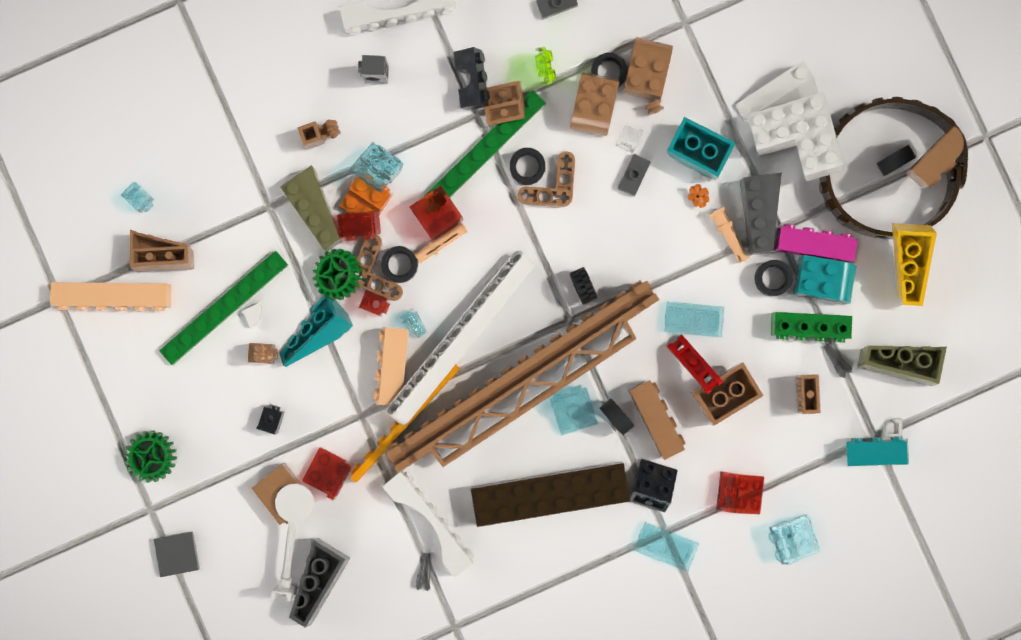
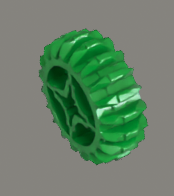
[312,248,363,300]
[124,430,178,483]

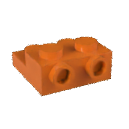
[339,173,392,228]

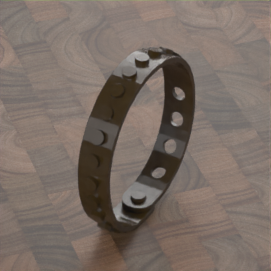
[819,97,968,239]

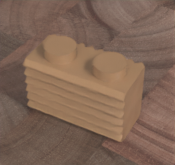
[795,374,821,414]

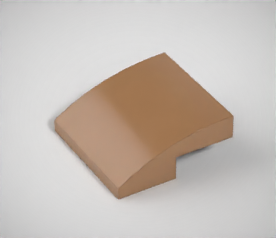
[484,81,525,126]

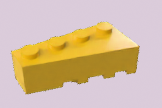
[892,223,937,306]

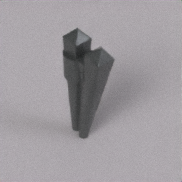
[824,344,853,378]
[416,553,430,591]

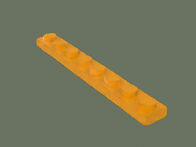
[350,364,461,483]

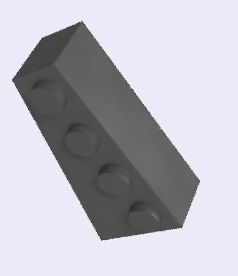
[740,172,782,255]
[289,538,350,628]

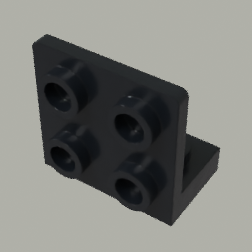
[630,459,678,513]

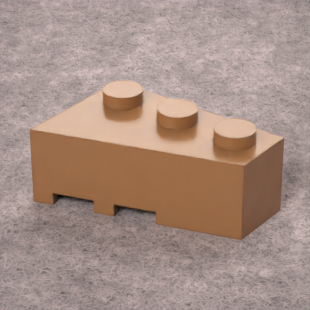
[130,230,194,272]

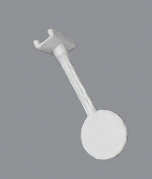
[271,483,314,601]

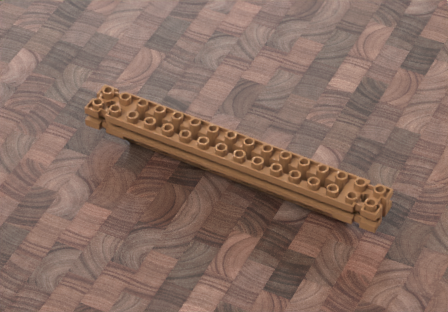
[385,280,660,473]

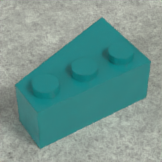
[846,436,909,466]

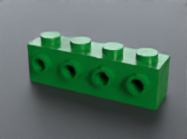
[771,312,852,343]

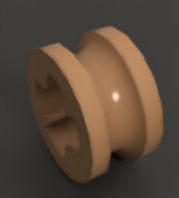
[645,100,664,116]

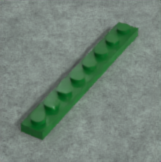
[424,90,546,210]
[159,250,289,365]

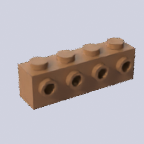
[628,380,686,460]

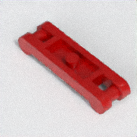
[666,334,723,394]

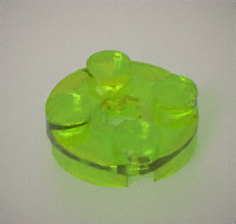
[535,46,556,86]

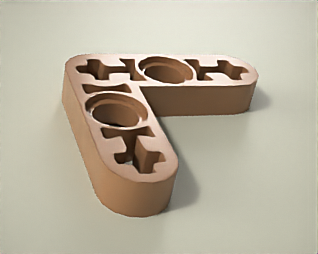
[517,151,575,207]
[356,234,403,301]

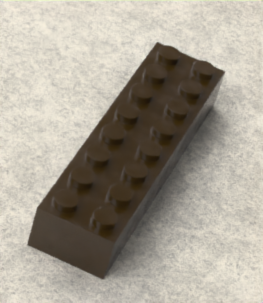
[470,462,630,527]

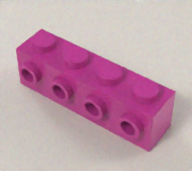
[774,224,858,263]

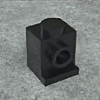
[256,404,285,435]

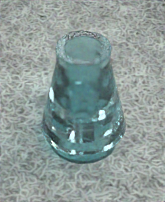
[400,309,427,338]

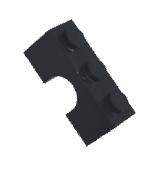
[453,47,490,111]

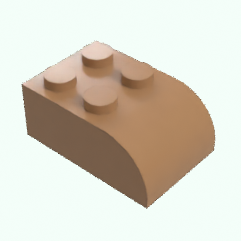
[622,37,673,101]
[570,72,619,136]
[906,126,964,189]
[691,362,764,426]

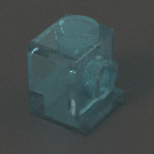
[121,181,155,213]

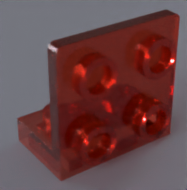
[302,447,354,500]
[716,471,764,515]

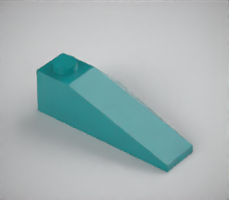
[279,296,353,367]

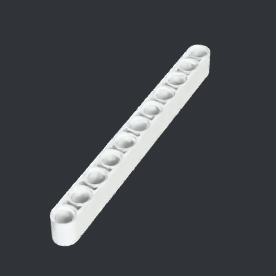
[387,250,534,425]

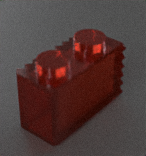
[337,211,381,241]

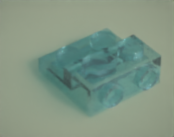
[350,142,404,193]
[550,385,598,435]
[769,514,821,565]

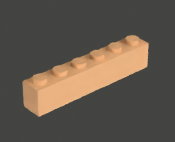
[50,282,171,311]

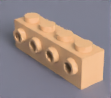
[373,327,409,405]

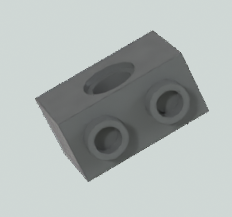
[358,55,389,84]

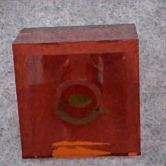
[409,185,464,241]

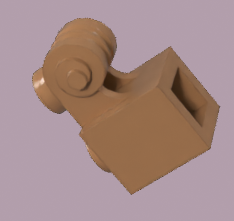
[297,119,341,149]
[248,343,278,364]

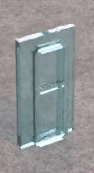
[664,301,724,337]
[634,522,699,572]

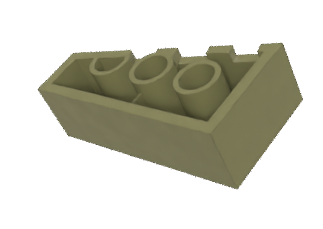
[280,165,342,251]
[857,346,947,386]

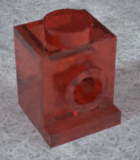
[359,290,390,317]

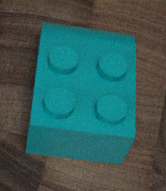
[666,117,736,180]
[793,255,857,304]

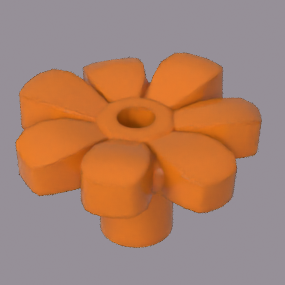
[688,184,709,208]

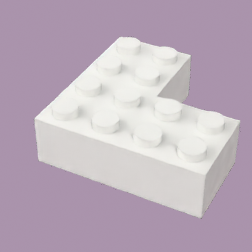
[748,92,845,181]

